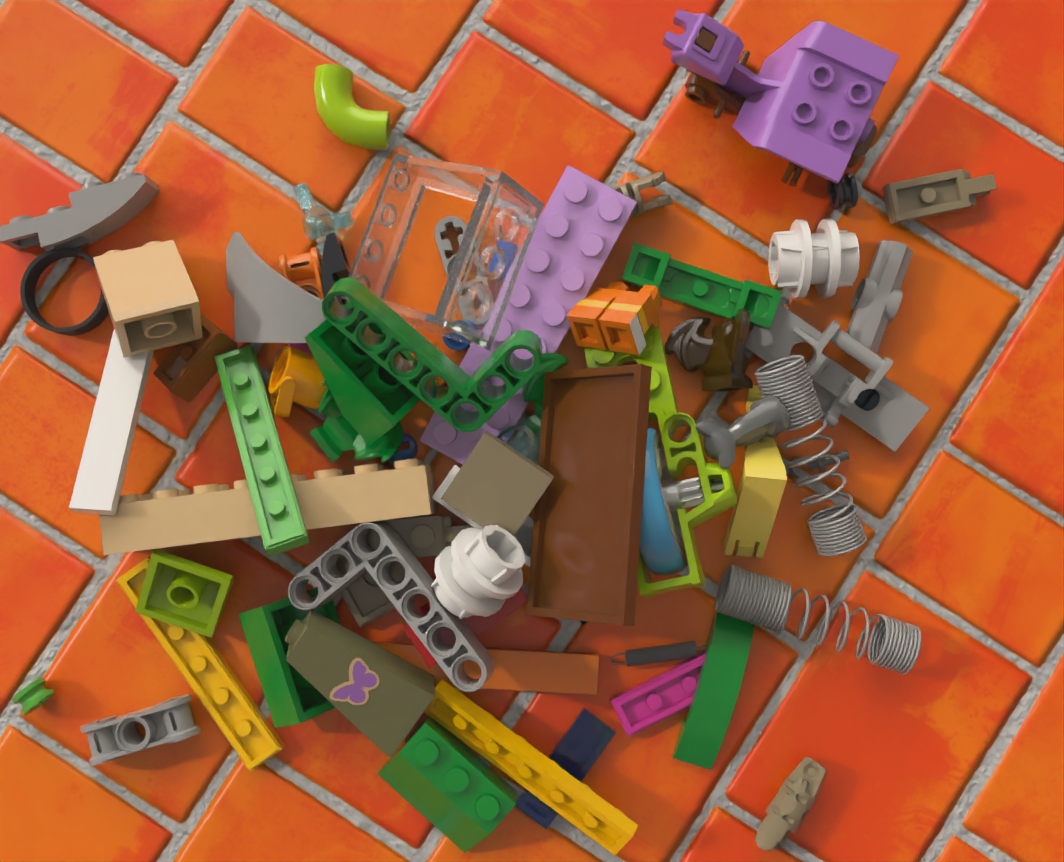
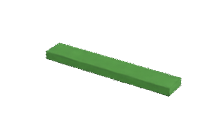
[214,345,310,557]

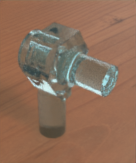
[293,183,353,244]

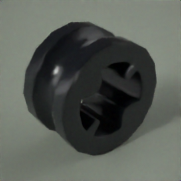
[828,173,858,210]

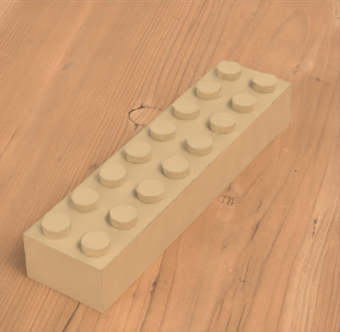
[99,459,438,555]

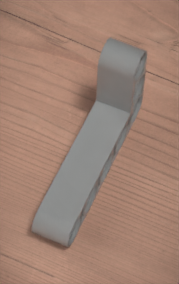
[288,521,494,692]

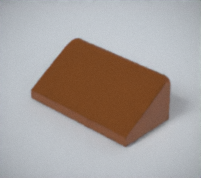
[153,315,238,402]

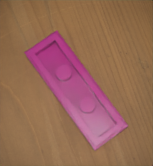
[610,651,706,737]

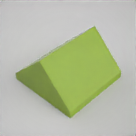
[135,549,235,638]

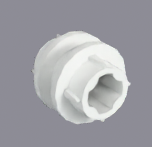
[768,219,860,299]
[431,525,527,619]

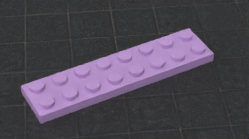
[419,165,637,464]

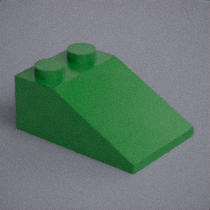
[305,300,437,445]

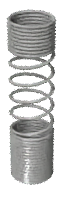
[754,355,867,557]
[715,564,922,675]

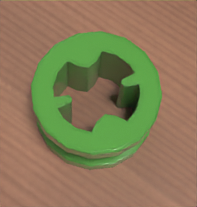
[12,677,55,716]

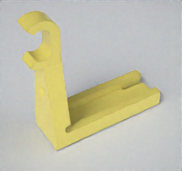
[723,385,787,558]

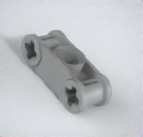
[80,694,201,766]

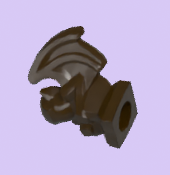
[664,308,753,392]

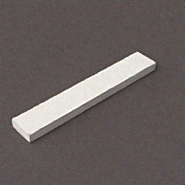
[69,329,154,516]

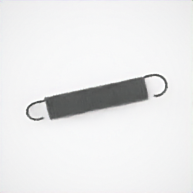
[611,640,708,667]

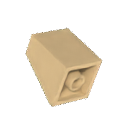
[93,240,203,358]

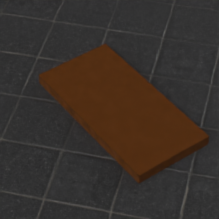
[526,364,652,626]

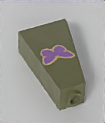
[285,609,435,757]

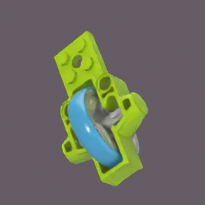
[584,326,737,598]

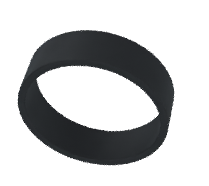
[20,248,109,335]

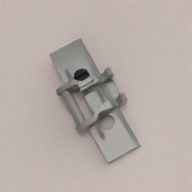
[745,303,930,451]

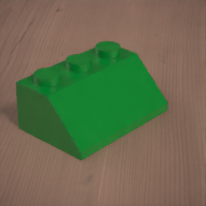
[238,587,341,728]
[377,716,517,853]

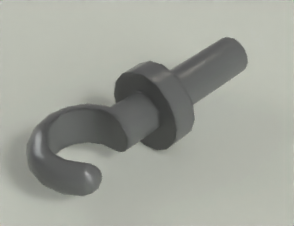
[788,450,849,479]

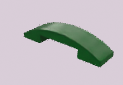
[621,243,783,330]
[672,611,754,770]

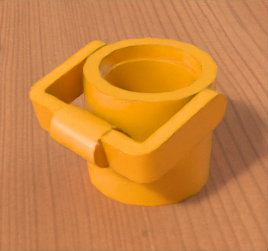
[268,345,327,417]

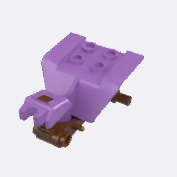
[662,9,899,187]

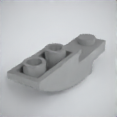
[0,172,159,251]

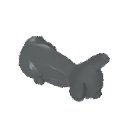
[696,394,791,469]

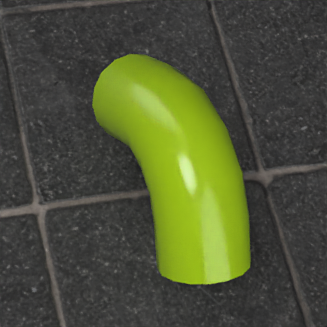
[314,64,390,151]

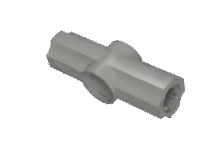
[840,240,913,355]

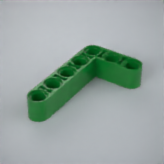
[322,277,543,432]

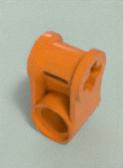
[278,247,324,300]

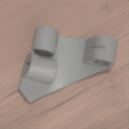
[226,232,326,343]

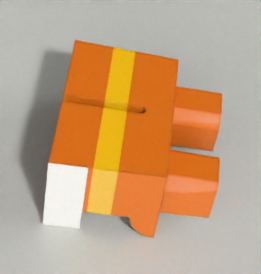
[566,281,662,355]

